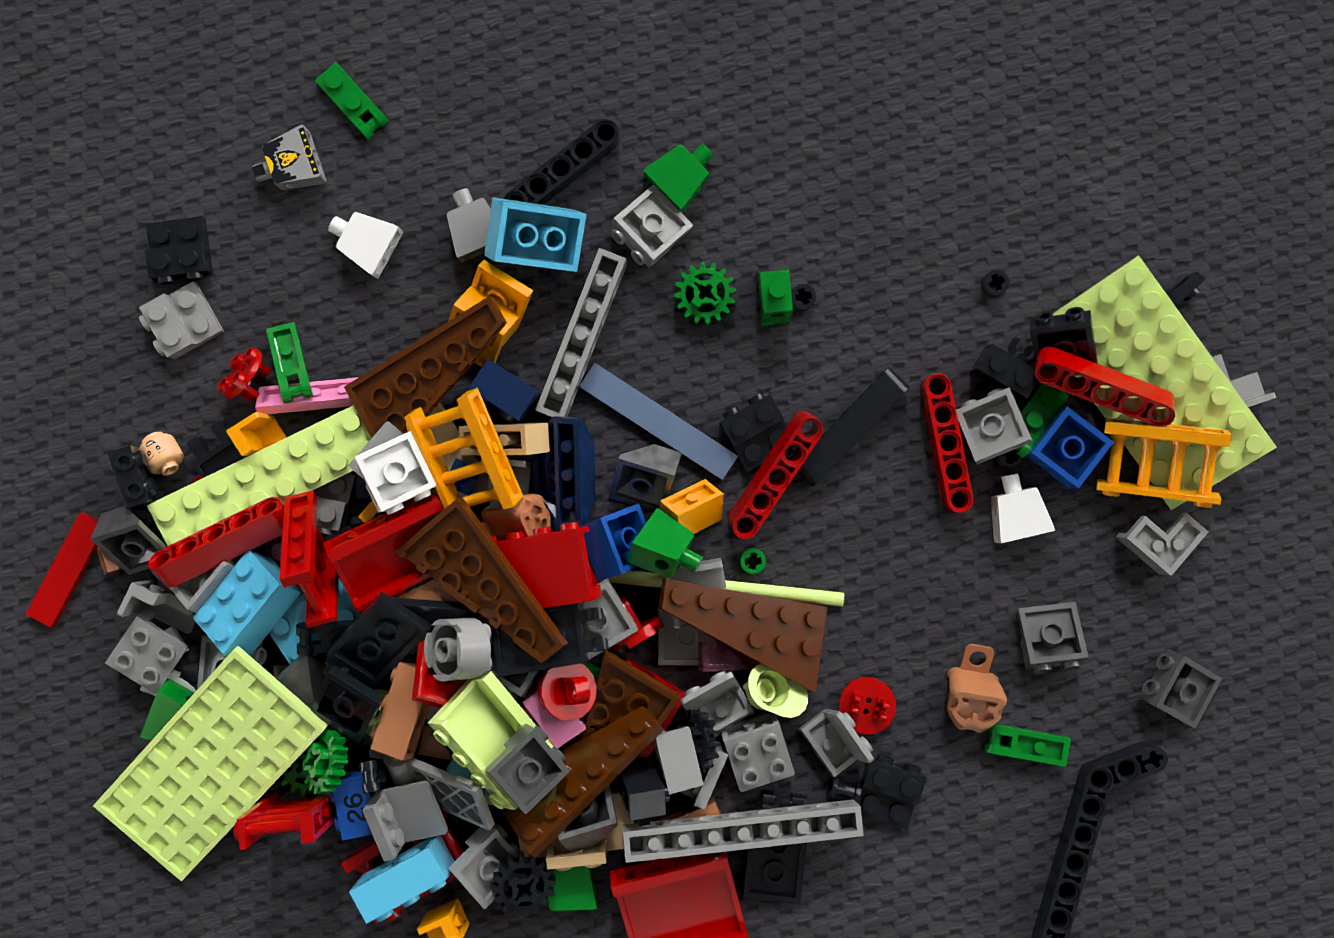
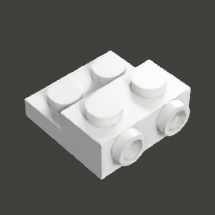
[353,431,437,515]

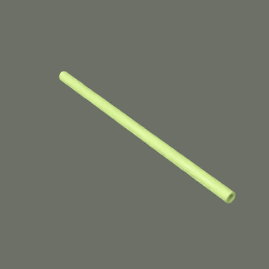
[600,570,844,607]

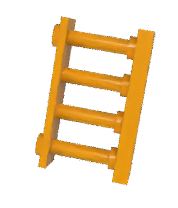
[404,388,523,510]
[1097,417,1231,508]

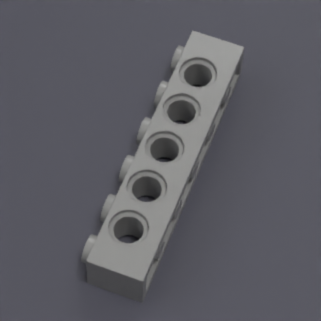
[535,248,627,418]

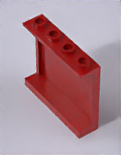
[610,852,748,938]

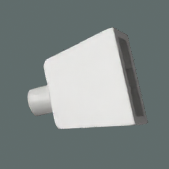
[328,212,404,279]
[991,473,1055,543]

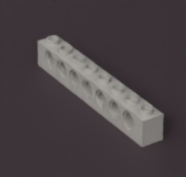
[622,800,864,863]

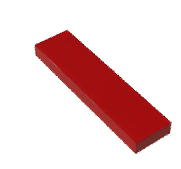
[26,513,98,627]

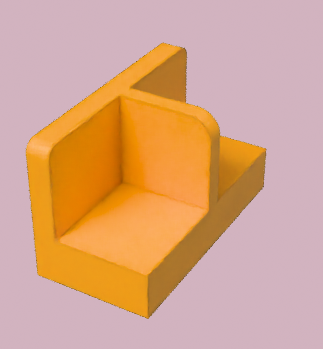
[660,479,724,534]
[417,898,470,938]

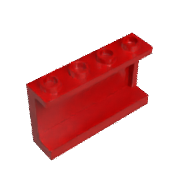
[323,491,443,612]
[481,522,602,617]

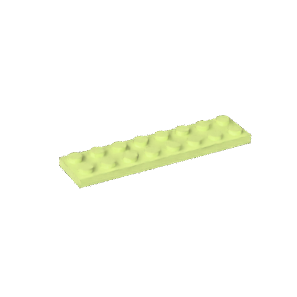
[147,405,371,546]

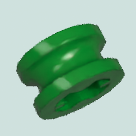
[740,548,766,574]

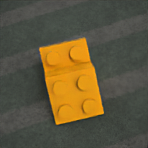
[448,260,533,367]

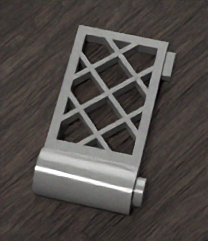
[383,754,495,831]

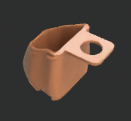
[481,494,551,541]
[947,644,1007,733]

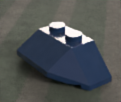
[533,416,596,531]

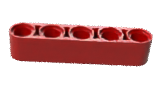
[1035,347,1175,427]
[920,373,973,512]
[728,411,823,539]
[148,497,284,588]

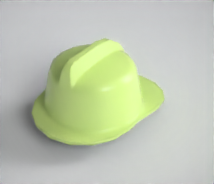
[742,664,808,718]

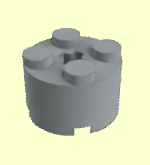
[424,618,492,681]

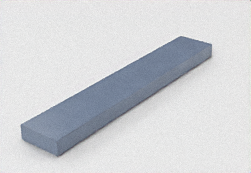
[579,363,738,480]

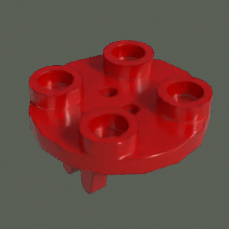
[217,347,272,401]
[838,677,896,734]

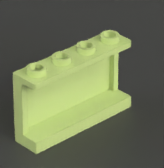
[428,671,553,810]

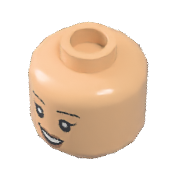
[139,432,184,476]

